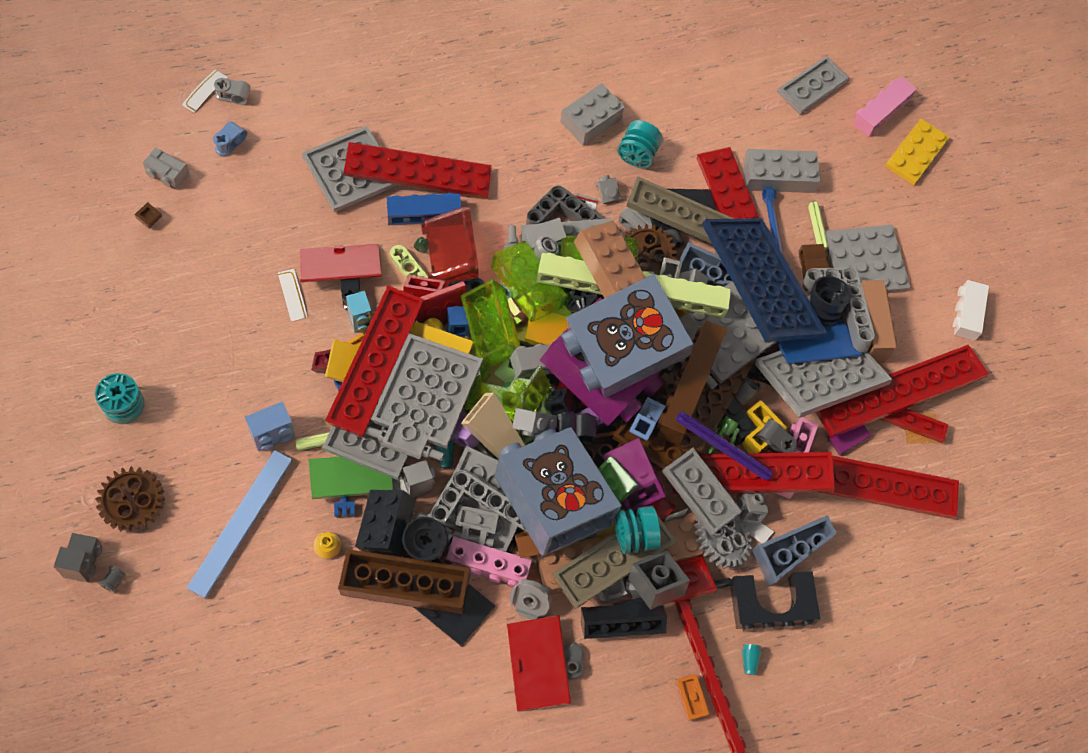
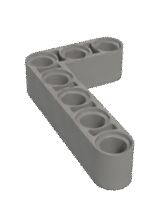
[802,268,875,352]
[431,469,527,531]

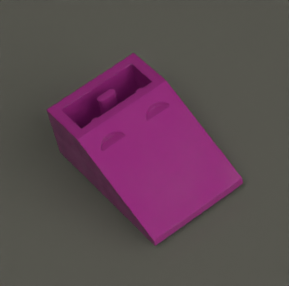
[603,438,666,511]

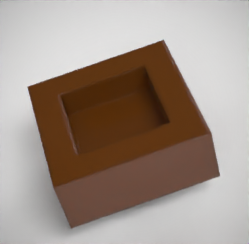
[134,202,162,228]

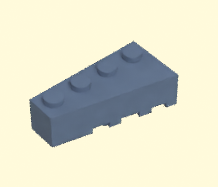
[679,242,732,287]
[752,515,837,586]

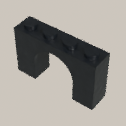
[730,571,820,632]

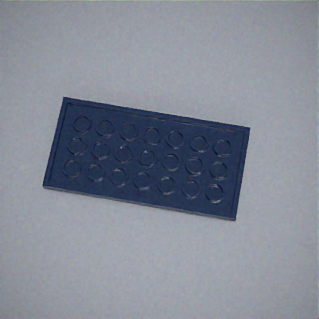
[702,218,827,342]

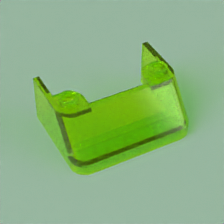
[463,353,551,424]

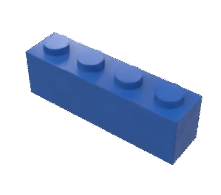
[387,193,462,225]

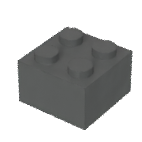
[628,550,690,610]

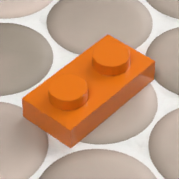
[675,674,709,721]

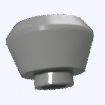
[534,237,559,260]

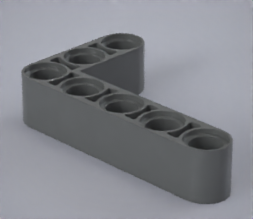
[526,185,623,236]

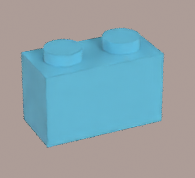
[346,291,372,333]

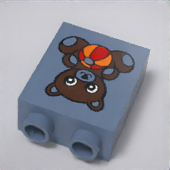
[561,274,693,398]
[494,427,621,557]

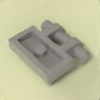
[453,504,500,547]

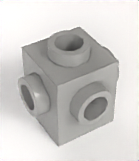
[737,493,768,523]

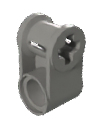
[214,78,250,105]

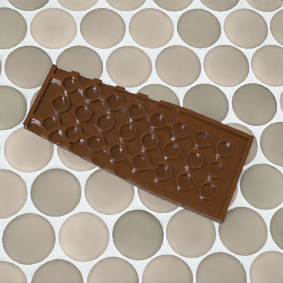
[613,356,758,473]

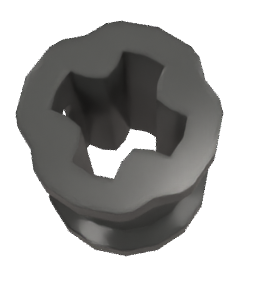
[98,565,126,593]

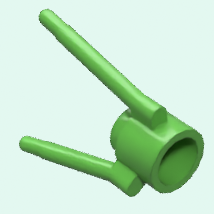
[705,416,740,454]

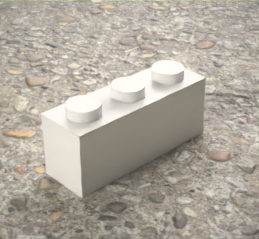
[953,280,989,341]

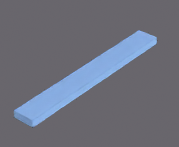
[187,450,292,599]

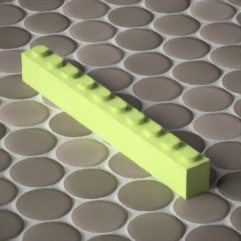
[536,253,731,318]

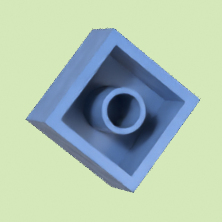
[245,401,295,451]

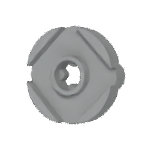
[510,579,551,619]

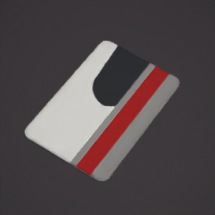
[576,194,598,211]

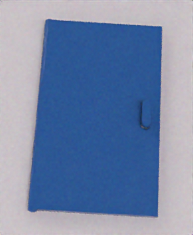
[777,319,862,364]

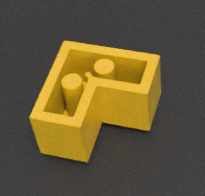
[742,400,787,453]

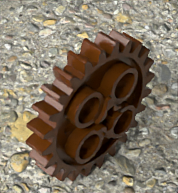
[624,224,677,275]
[95,466,165,532]

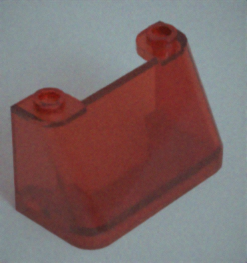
[421,206,479,288]

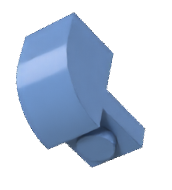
[629,397,665,441]

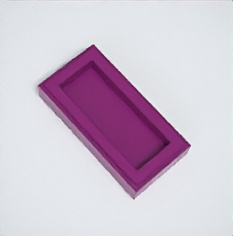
[828,426,871,456]

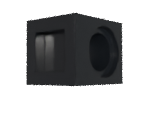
[546,388,577,416]

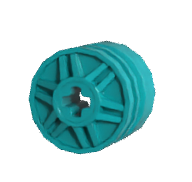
[617,120,663,168]
[95,373,145,424]
[615,506,661,554]

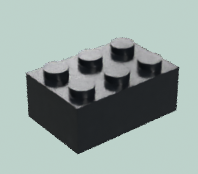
[355,490,416,557]

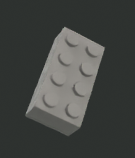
[743,149,820,193]

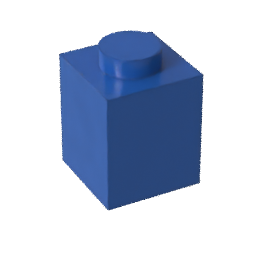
[447,306,469,336]

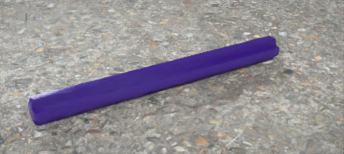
[676,412,772,480]

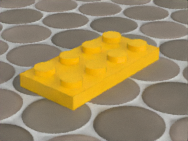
[884,118,950,186]

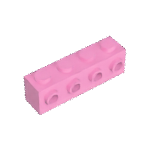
[776,417,818,499]
[446,537,532,588]

